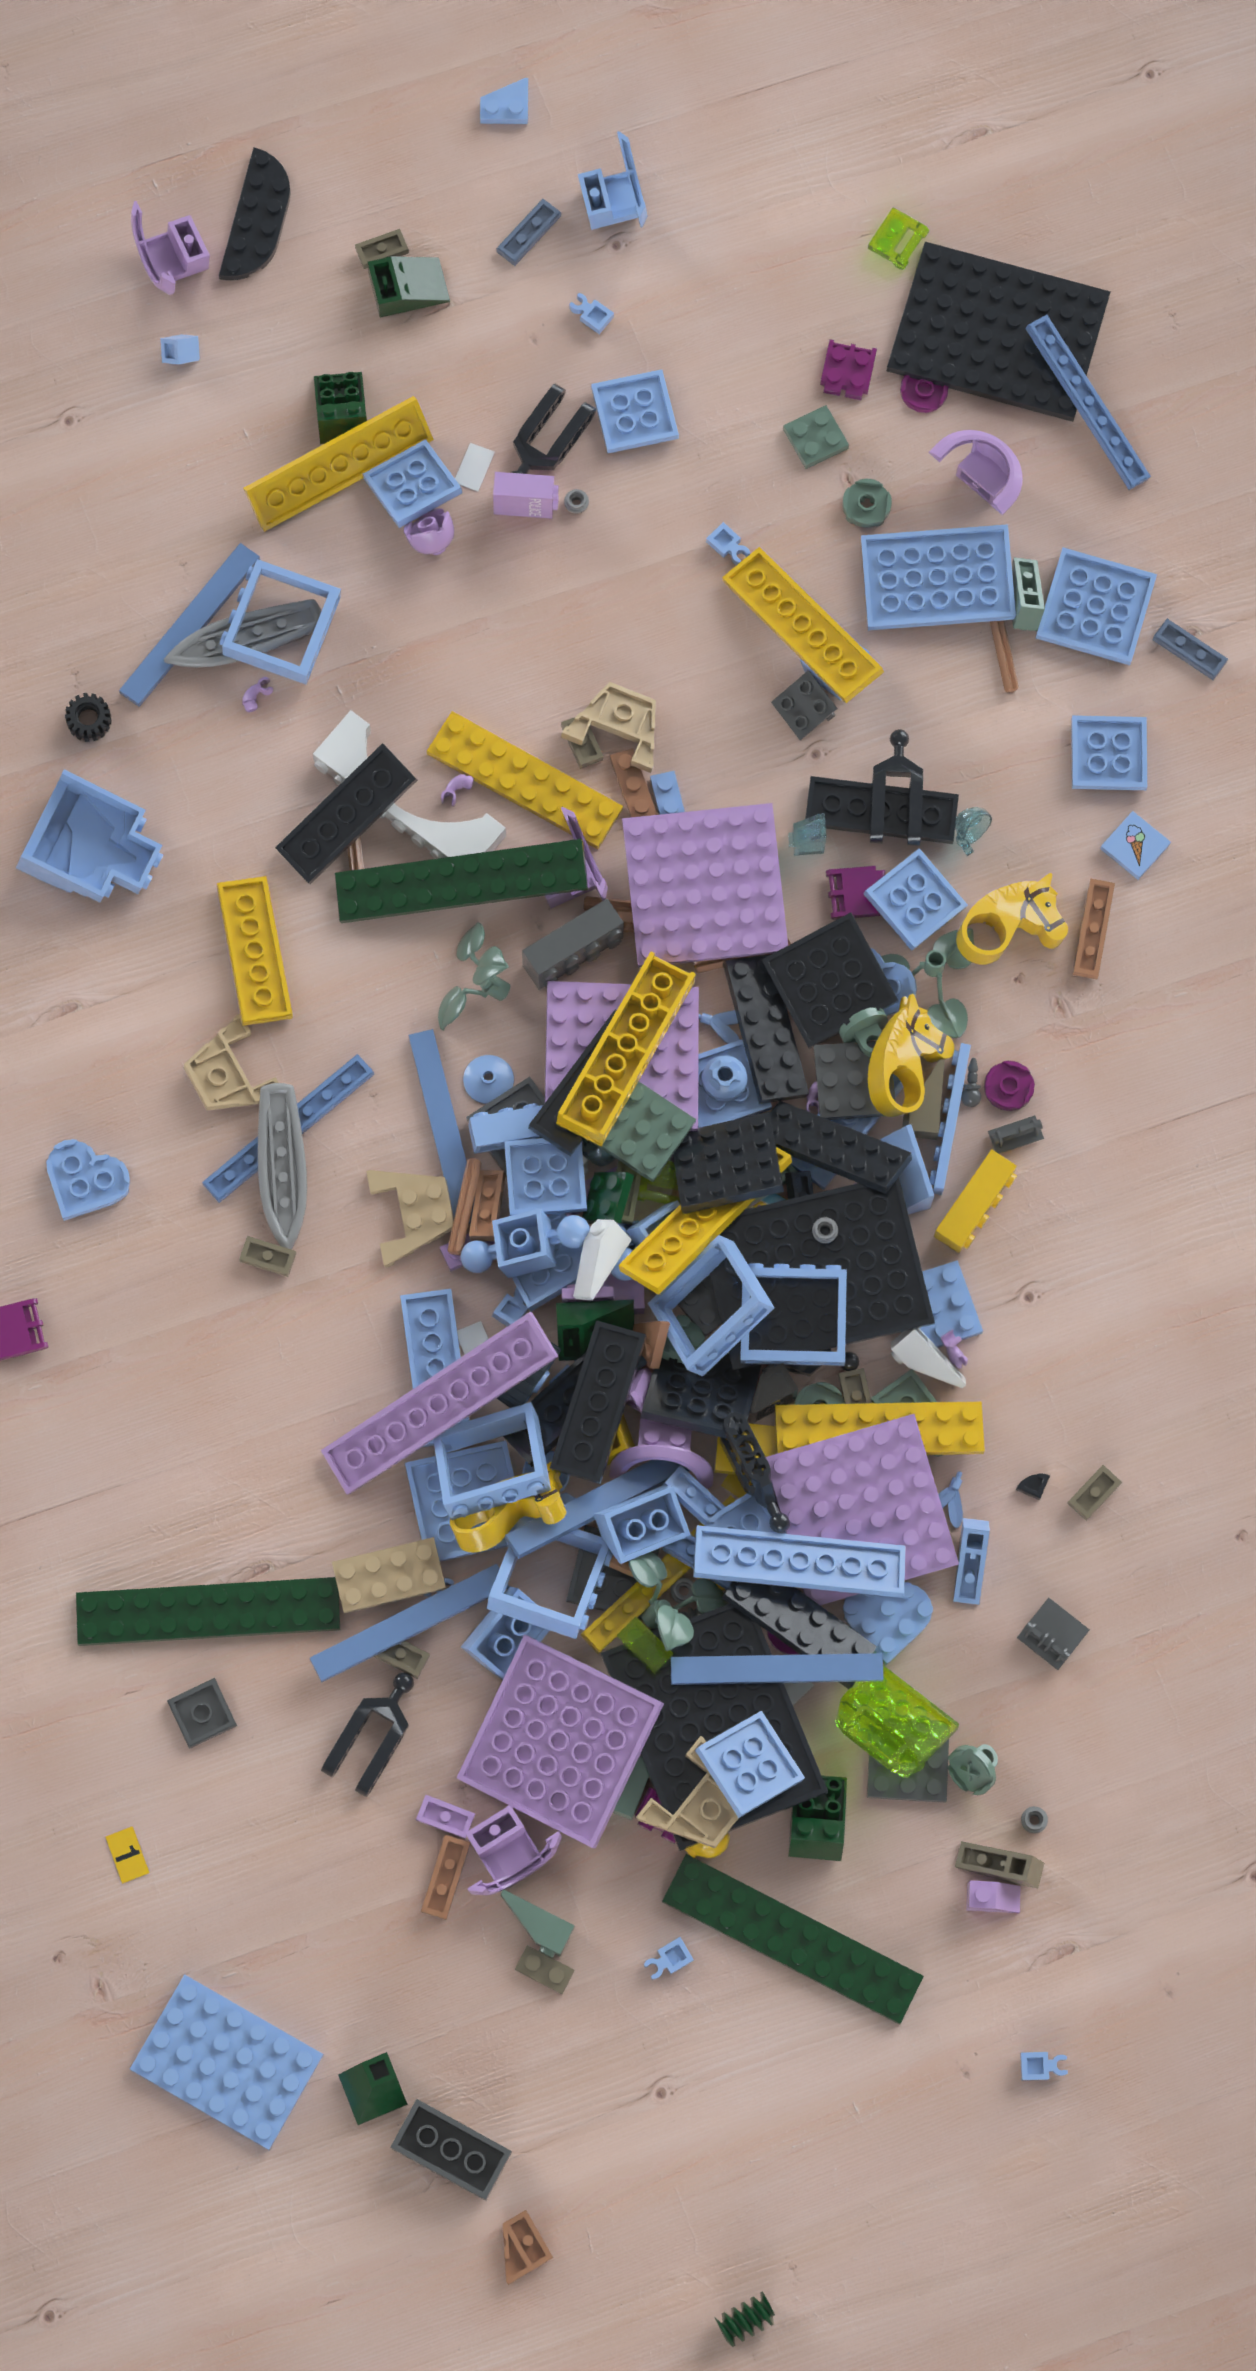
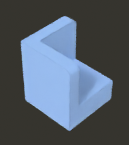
[160,334,200,364]

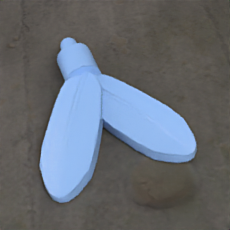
[699,1010,740,1044]
[938,1471,963,1528]

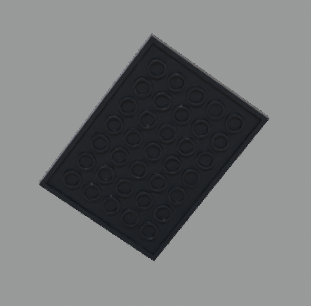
[886,241,1111,422]
[710,1178,935,1371]
[601,1604,828,1851]

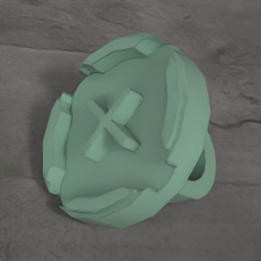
[839,1008,888,1057]
[948,1744,998,1796]

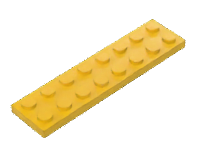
[243,396,434,532]
[722,547,884,703]
[427,711,623,850]
[619,1147,792,1295]
[775,1401,985,1455]

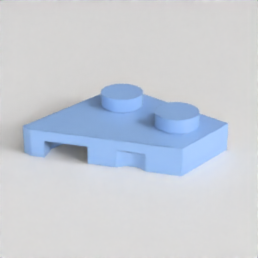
[480,78,528,124]

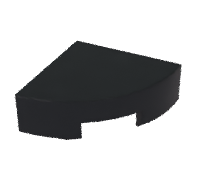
[1016,1473,1050,1500]

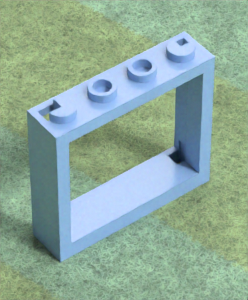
[220,559,341,685]
[648,1235,775,1376]
[741,1263,847,1366]
[433,1402,551,1520]
[487,1516,613,1639]

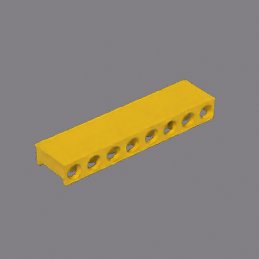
[556,951,696,1147]

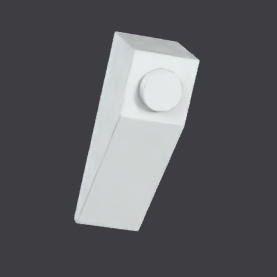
[573,1219,632,1300]
[891,1328,966,1388]

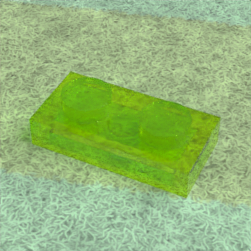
[617,1617,674,1674]

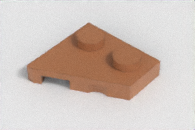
[633,1321,670,1369]
[503,2210,553,2285]

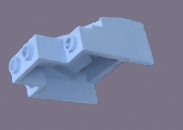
[16,769,163,902]

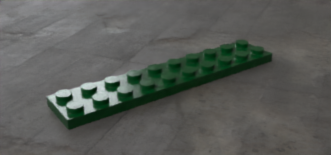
[335,839,588,924]
[76,1577,340,1646]
[662,1854,924,2025]

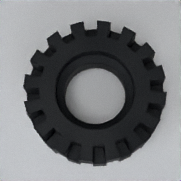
[65,693,112,742]

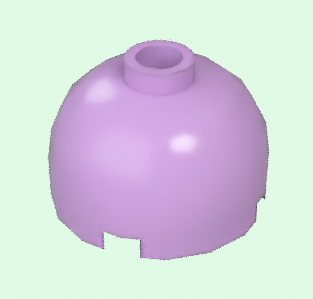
[404,508,454,555]

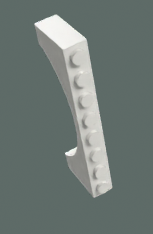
[313,710,506,859]

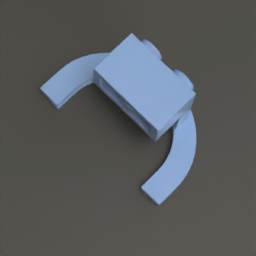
[578,131,648,230]

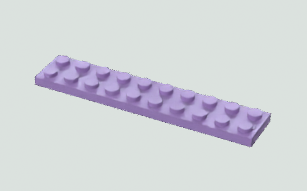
[321,1312,559,1495]

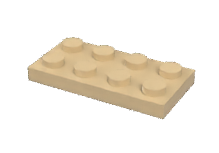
[332,1537,446,1614]

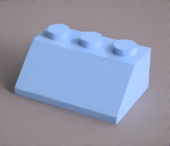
[880,1124,934,1215]
[593,1486,690,1564]
[461,1586,550,1680]

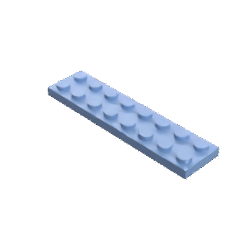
[693,1525,905,1598]

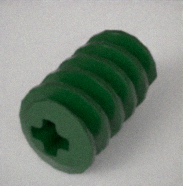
[714,2291,775,2347]

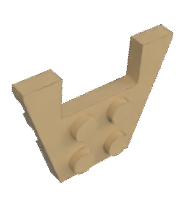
[561,682,656,773]
[183,1014,279,1110]
[366,1170,454,1268]
[636,1736,739,1848]

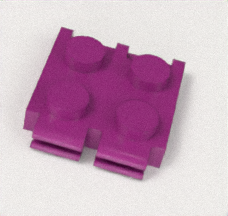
[820,339,877,400]
[826,866,885,920]
[0,1298,49,1361]

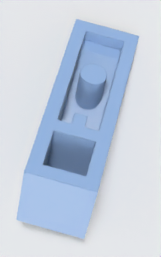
[953,1518,990,1605]

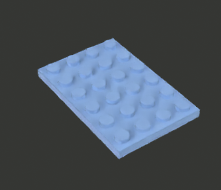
[861,524,1016,631]
[130,1974,324,2150]

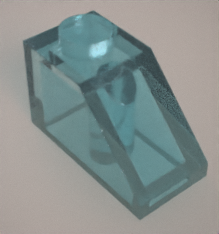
[788,813,827,856]

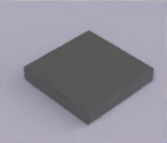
[167,1678,237,1749]

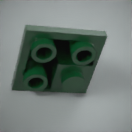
[338,2052,408,2125]

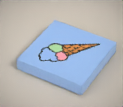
[1100,811,1171,880]

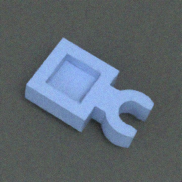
[569,293,614,334]
[706,522,750,565]
[492,1287,528,1327]
[644,1937,694,1980]
[1020,2052,1068,2081]

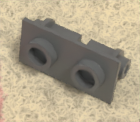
[988,1115,1044,1154]

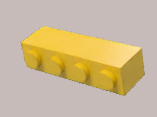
[933,1149,1017,1253]

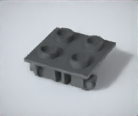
[771,671,838,740]
[1017,1597,1090,1670]

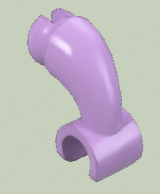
[242,677,273,712]
[441,774,474,806]
[806,1082,819,1113]
[941,1330,968,1369]

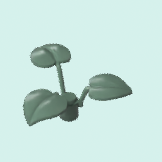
[438,922,510,1031]
[881,928,975,1038]
[628,1552,729,1651]

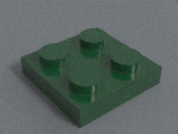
[582,1172,634,1224]

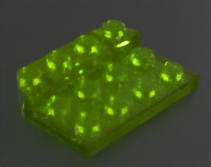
[836,1665,959,1778]

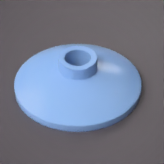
[463,1055,514,1104]

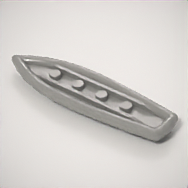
[164,599,322,668]
[258,1083,307,1250]

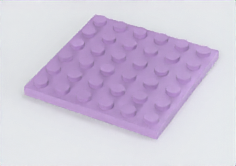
[622,803,788,968]
[545,981,699,1131]
[766,1414,959,1605]
[457,1634,664,1849]

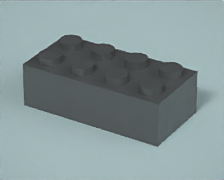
[522,899,624,990]
[390,2099,512,2201]

